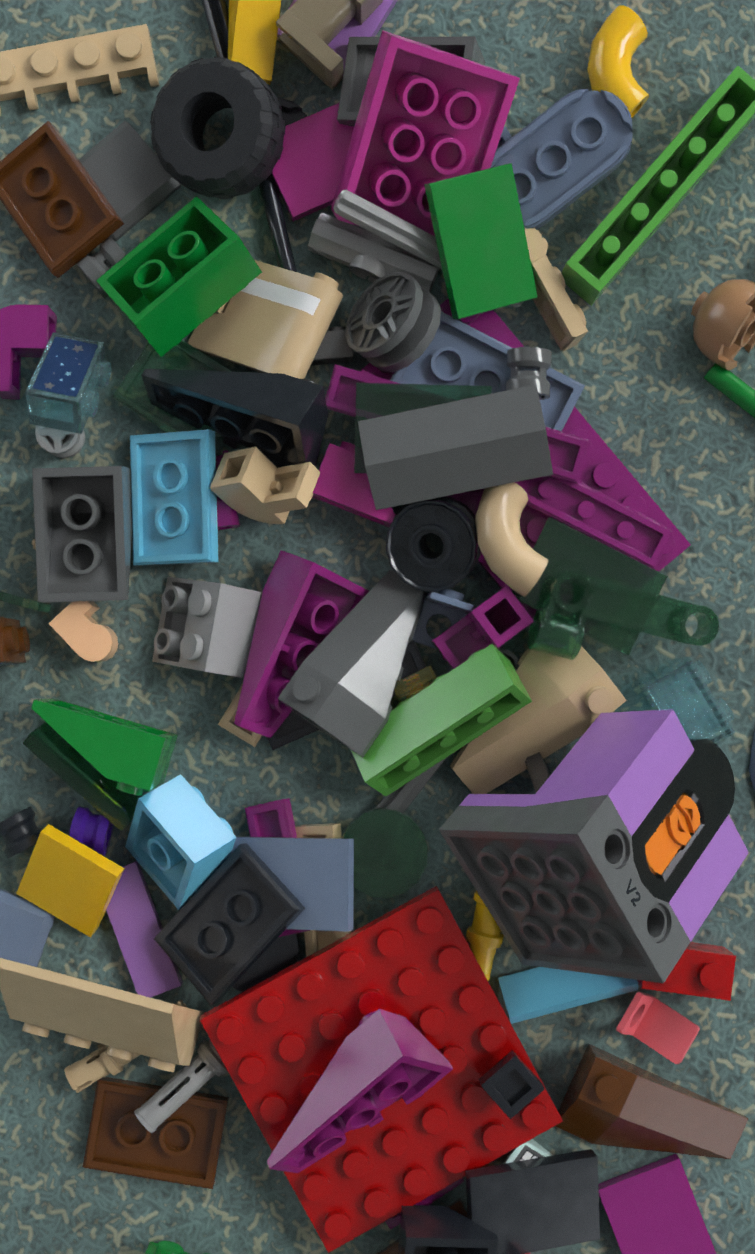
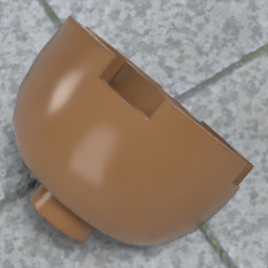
[691,279,755,371]

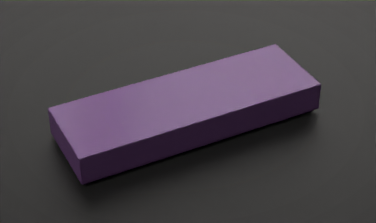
[106,861,183,998]

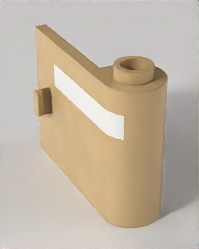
[187,260,343,379]

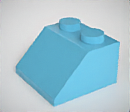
[125,774,237,910]

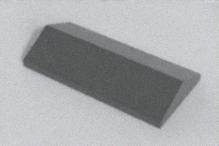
[358,384,553,510]

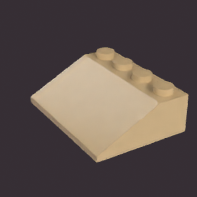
[0,958,205,1072]

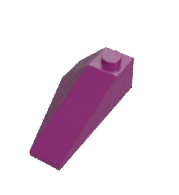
[234,550,369,738]
[267,1009,453,1173]

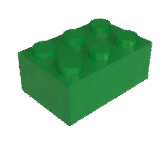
[96,196,262,357]

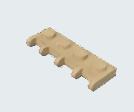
[0,24,160,116]

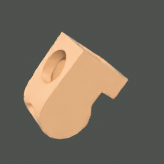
[48,601,118,662]

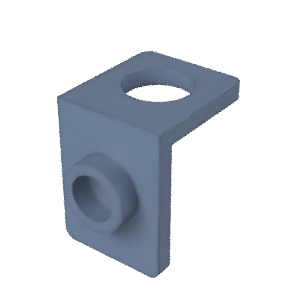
[413,589,474,649]

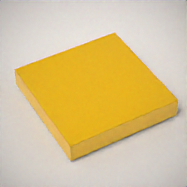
[16,824,125,938]

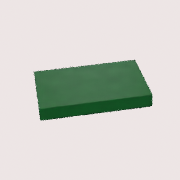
[424,163,538,319]

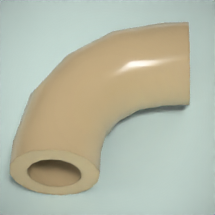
[475,482,548,597]

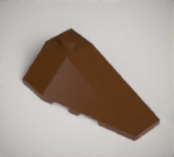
[556,1043,748,1159]

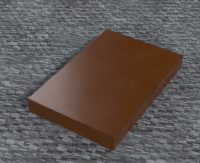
[0,121,124,278]
[83,1077,229,1189]

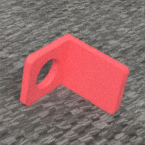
[616,992,700,1064]

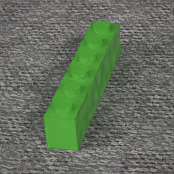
[562,66,755,306]

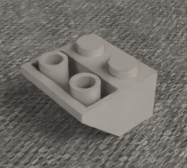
[152,577,261,678]

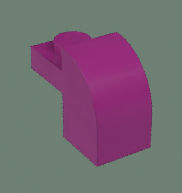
[0,304,57,400]
[431,585,534,670]

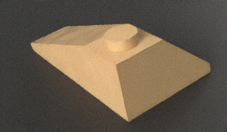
[450,623,627,794]

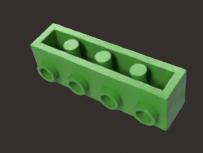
[351,644,532,796]

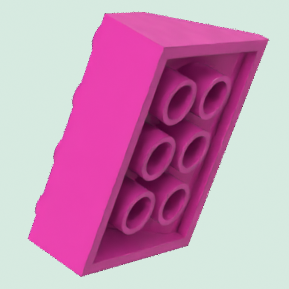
[331,30,520,236]

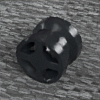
[0,806,43,859]

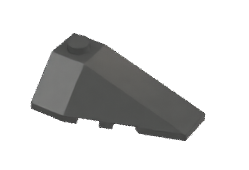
[278,570,427,758]

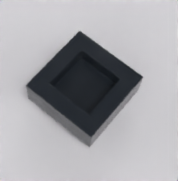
[479,1050,545,1119]

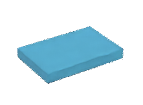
[130,429,219,566]

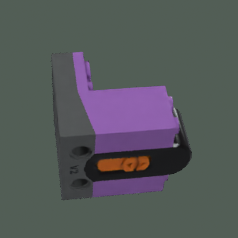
[439,709,749,983]

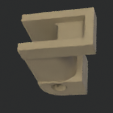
[276,0,383,90]

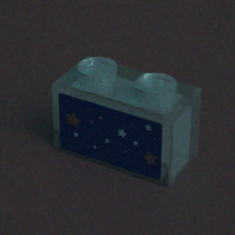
[26,333,111,434]

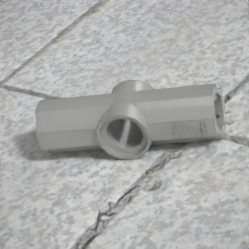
[308,212,440,292]

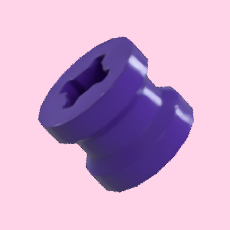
[69,806,115,856]

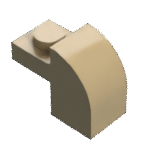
[210,447,320,524]

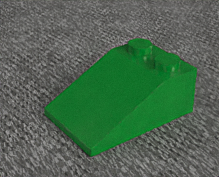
[31,698,178,796]

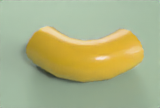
[587,5,649,118]

